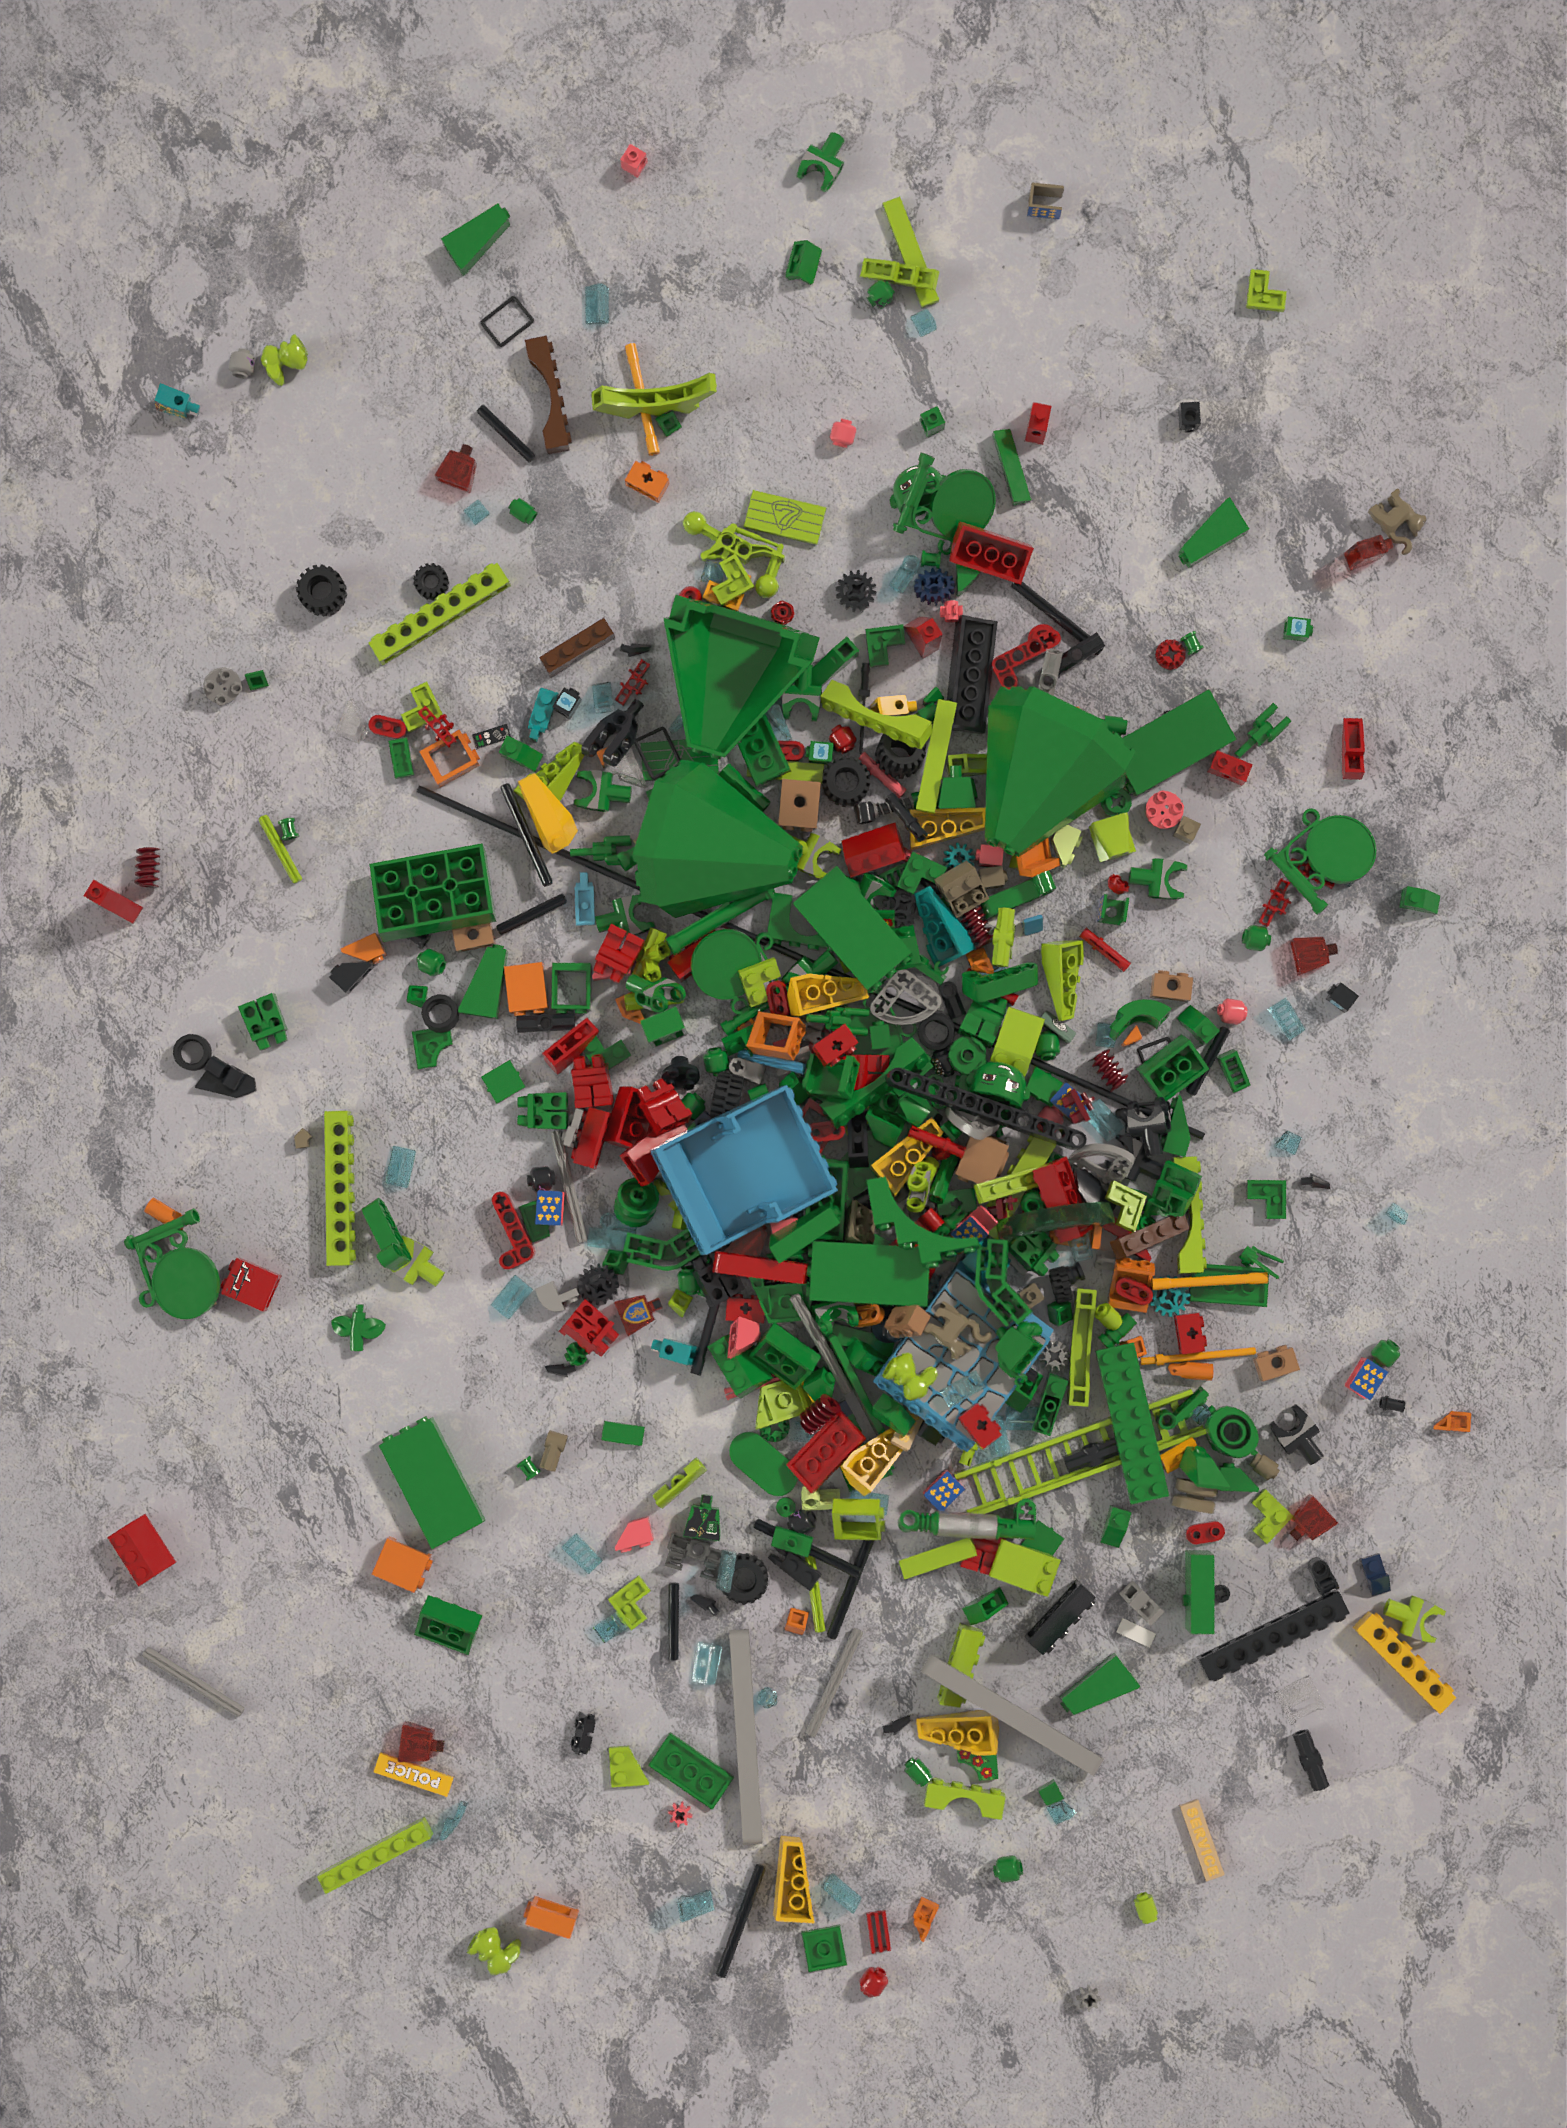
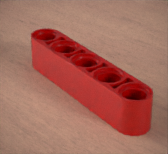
[712,1252,810,1284]

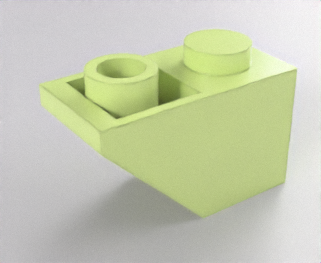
[1051,825,1083,868]

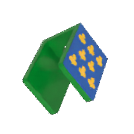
[1097,894,1130,926]

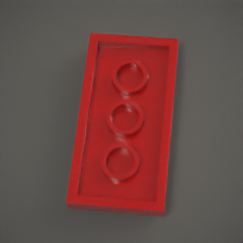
[787,1411,866,1493]

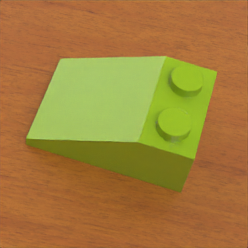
[989,1006,1045,1076]
[989,1539,1061,1597]

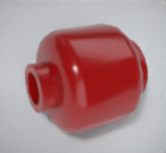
[829,724,857,754]
[859,1967,888,1998]

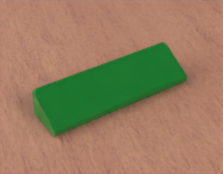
[992,429,1031,506]

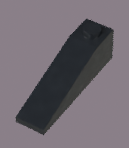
[847,1090,869,1168]

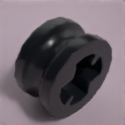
[1215,1584,1230,1603]

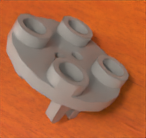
[203,667,242,706]

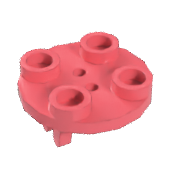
[1145,790,1184,829]

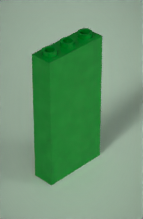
[1122,689,1236,796]
[793,866,913,992]
[806,1241,929,1307]
[379,1416,485,1549]

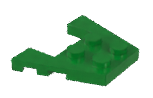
[749,1260,812,1324]

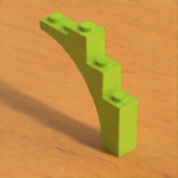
[591,373,717,419]

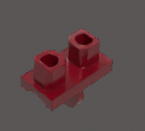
[1060,1088,1095,1124]
[987,1195,1018,1219]

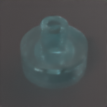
[757,1687,777,1708]

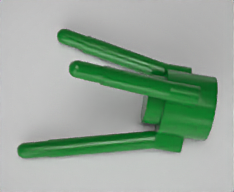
[1239,1246,1284,1279]

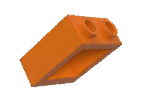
[419,730,480,787]
[747,1011,806,1061]
[523,1896,579,1939]

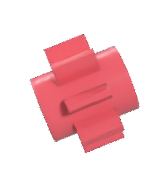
[940,600,963,622]
[668,1801,692,1827]

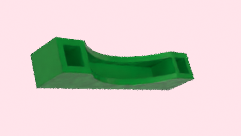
[820,1037,929,1129]

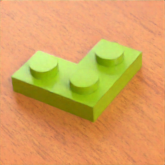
[1246,269,1287,312]
[712,553,754,606]
[401,681,443,733]
[738,957,781,1007]
[1105,1181,1147,1232]
[1251,1489,1294,1544]
[608,1575,651,1631]

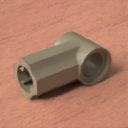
[539,1430,568,1472]

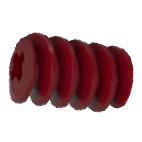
[134,847,161,888]
[959,907,993,950]
[1088,1049,1129,1092]
[800,1394,841,1434]

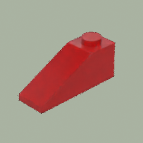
[542,1018,599,1075]

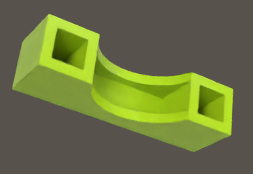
[924,1777,1006,1820]

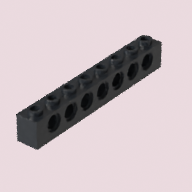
[1196,1590,1350,1682]

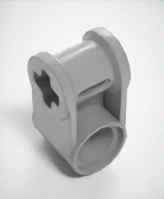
[728,1058,766,1085]

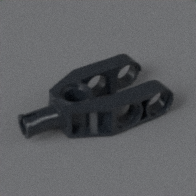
[581,699,644,767]

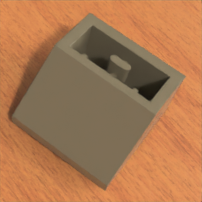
[934,860,989,918]
[843,1200,875,1244]

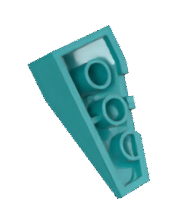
[915,886,975,967]

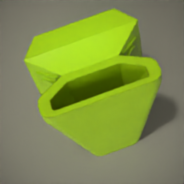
[1088,812,1136,862]

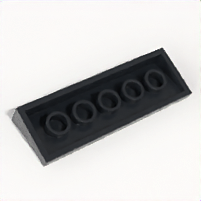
[946,615,998,734]

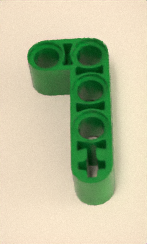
[980,870,1057,919]
[962,962,1038,1002]
[362,1198,412,1271]

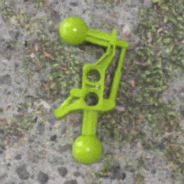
[683,511,785,598]

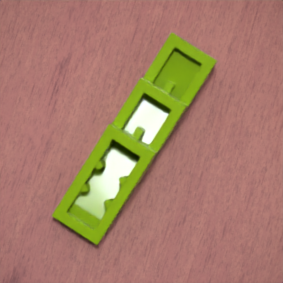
[860,258,940,290]

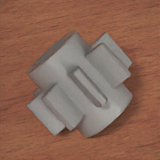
[1076,1984,1102,2012]

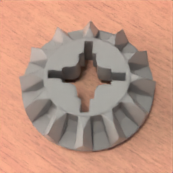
[1039,1341,1070,1372]

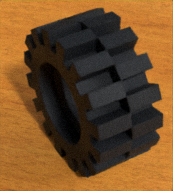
[413,563,449,600]
[1048,1266,1073,1303]

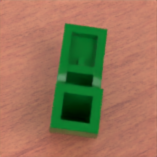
[1109,999,1172,1041]

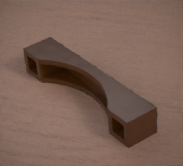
[525,335,572,455]

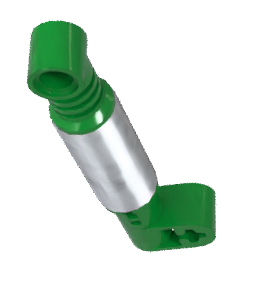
[897,1498,1036,1540]

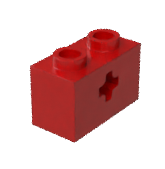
[1207,750,1253,786]
[812,1024,859,1067]
[725,1294,765,1324]
[1173,1312,1207,1354]
[957,1403,1002,1449]

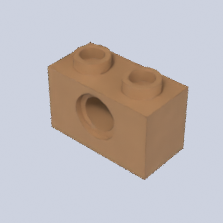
[452,923,496,953]
[1150,970,1193,1002]
[884,1305,931,1338]
[1253,1345,1300,1381]

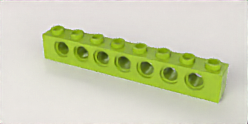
[368,563,511,665]
[324,1111,356,1266]

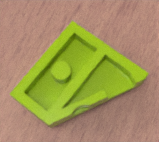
[609,1745,649,1788]

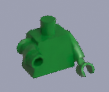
[995,1321,1043,1387]

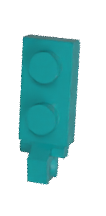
[528,687,559,741]

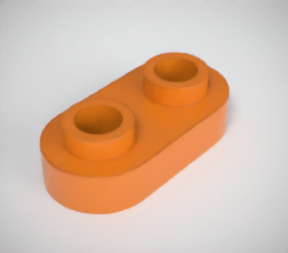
[855,1304,885,1327]

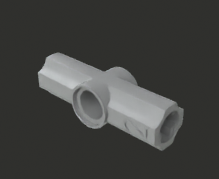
[1038,649,1063,696]

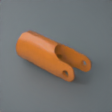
[144,1197,183,1230]
[1168,1362,1213,1381]

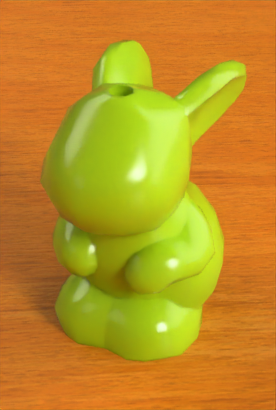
[261,334,308,386]
[882,1352,938,1401]
[467,1927,521,1976]

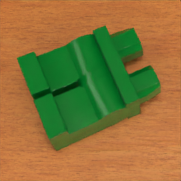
[238,993,288,1051]
[957,997,1007,1048]
[517,1092,568,1130]
[1006,1218,1060,1276]

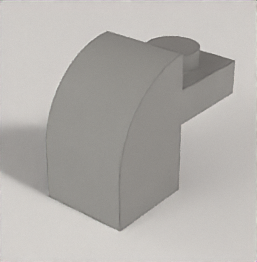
[535,1281,581,1311]
[1119,1580,1164,1626]

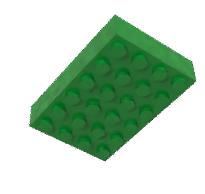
[369,843,497,942]

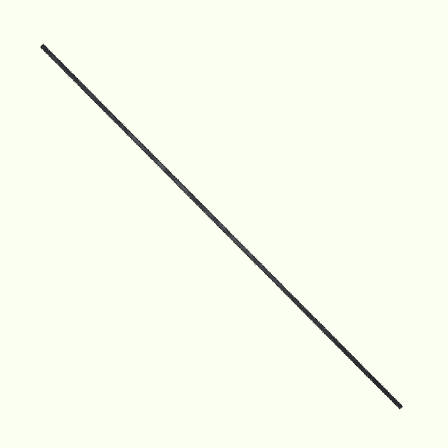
[417,785,1205,1140]

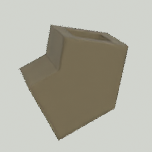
[294,1128,313,1149]

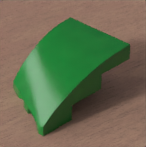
[1143,1160,1202,1217]

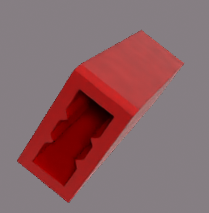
[903,617,943,659]
[83,879,143,924]
[619,1124,687,1187]

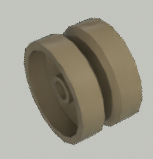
[1172,1478,1218,1514]

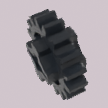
[835,570,877,612]
[882,888,920,927]
[577,1263,619,1305]

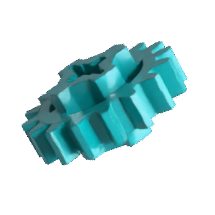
[1149,1275,1191,1317]

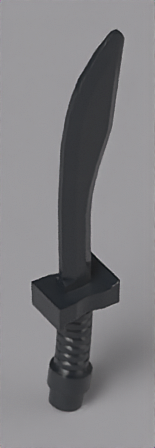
[858,662,870,755]

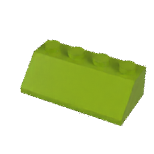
[937,1623,985,1708]

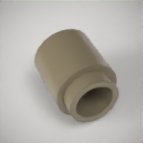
[1249,1453,1280,1480]

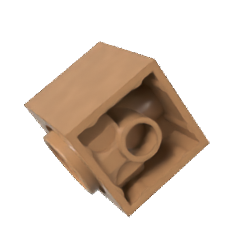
[778,779,821,832]
[955,1135,1009,1184]

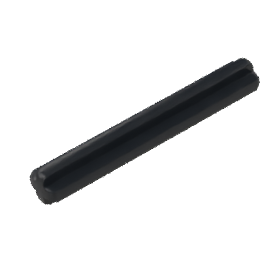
[477,405,535,462]
[496,893,567,935]
[1186,1026,1230,1096]
[668,1582,679,1661]

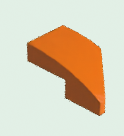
[966,947,994,974]
[615,992,644,1024]
[1433,1411,1471,1432]
[913,1896,939,1942]

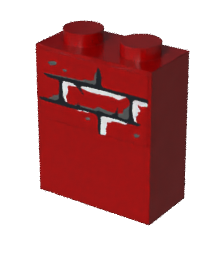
[220,1258,282,1312]

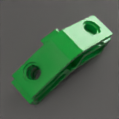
[623,1228,701,1271]
[975,1239,1034,1327]

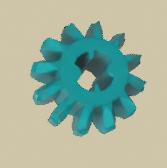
[943,842,975,869]

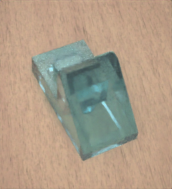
[677,1890,714,1922]

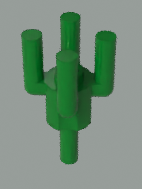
[1234,703,1291,759]
[570,835,632,866]
[806,1007,869,1036]

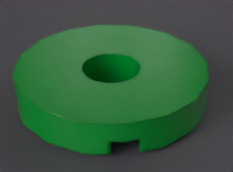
[948,1036,986,1075]

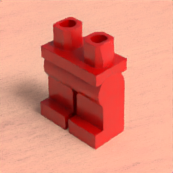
[593,924,645,984]
[571,1054,614,1108]
[839,1054,889,1090]
[637,1078,692,1137]
[558,1299,619,1357]
[959,1535,1006,1575]

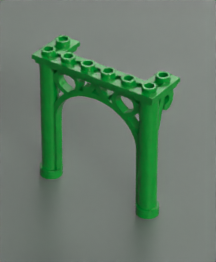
[616,846,775,955]

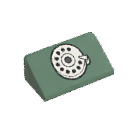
[1041,1010,1076,1044]

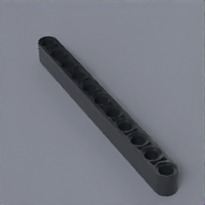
[885,1067,1087,1150]

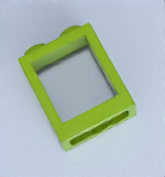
[832,1498,886,1540]

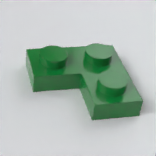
[865,624,905,668]
[896,851,947,894]
[583,1036,631,1070]
[1246,1180,1286,1219]

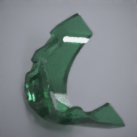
[996,1202,1115,1241]

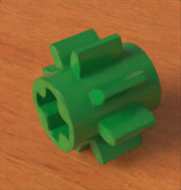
[564,1342,588,1366]

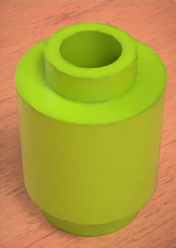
[1095,1303,1122,1330]
[1133,1892,1158,1924]

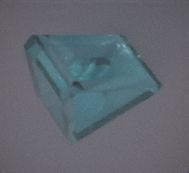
[592,682,615,714]
[593,1610,628,1643]

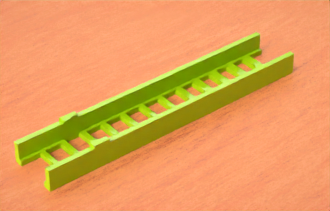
[953,1388,1207,1514]

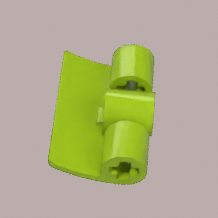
[652,1457,707,1509]

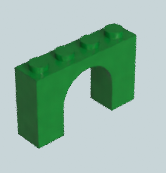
[767,892,835,954]

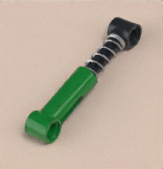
[853,779,978,825]

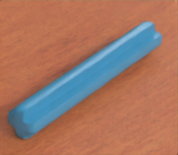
[737,1049,806,1074]

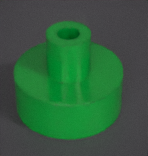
[776,1497,795,1517]

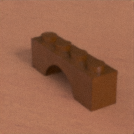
[539,618,615,678]
[1109,1214,1190,1260]

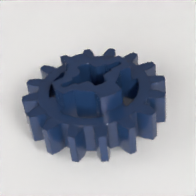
[914,568,955,606]

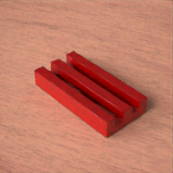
[866,1910,891,1954]

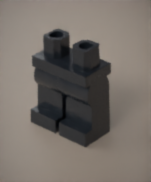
[691,1249,745,1307]

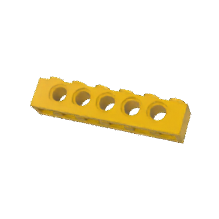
[1352,1611,1456,1714]

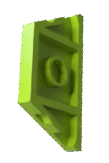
[755,1381,812,1430]

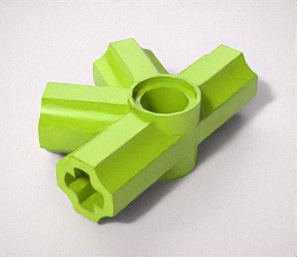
[992,907,1016,967]
[632,928,671,982]

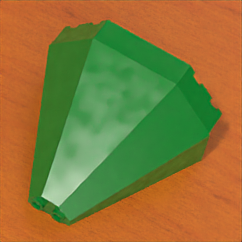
[663,595,820,759]
[985,686,1136,857]
[633,760,803,918]

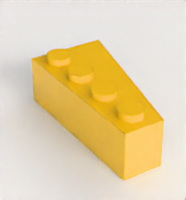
[909,808,986,851]
[870,1117,944,1197]
[773,1836,815,1923]

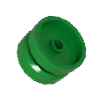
[614,1177,659,1227]

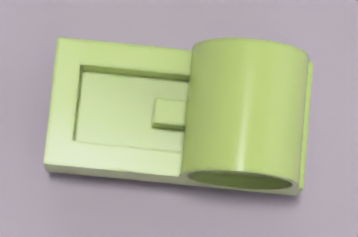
[801,1486,840,1511]

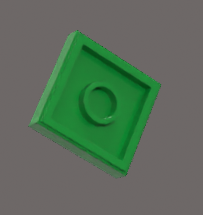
[801,1924,847,1972]

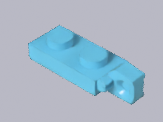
[574,872,595,926]

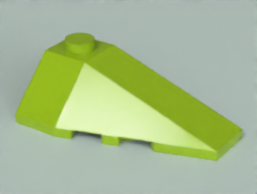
[514,742,584,801]
[1041,940,1084,1021]

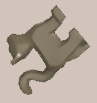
[1368,488,1427,555]
[923,1301,992,1360]

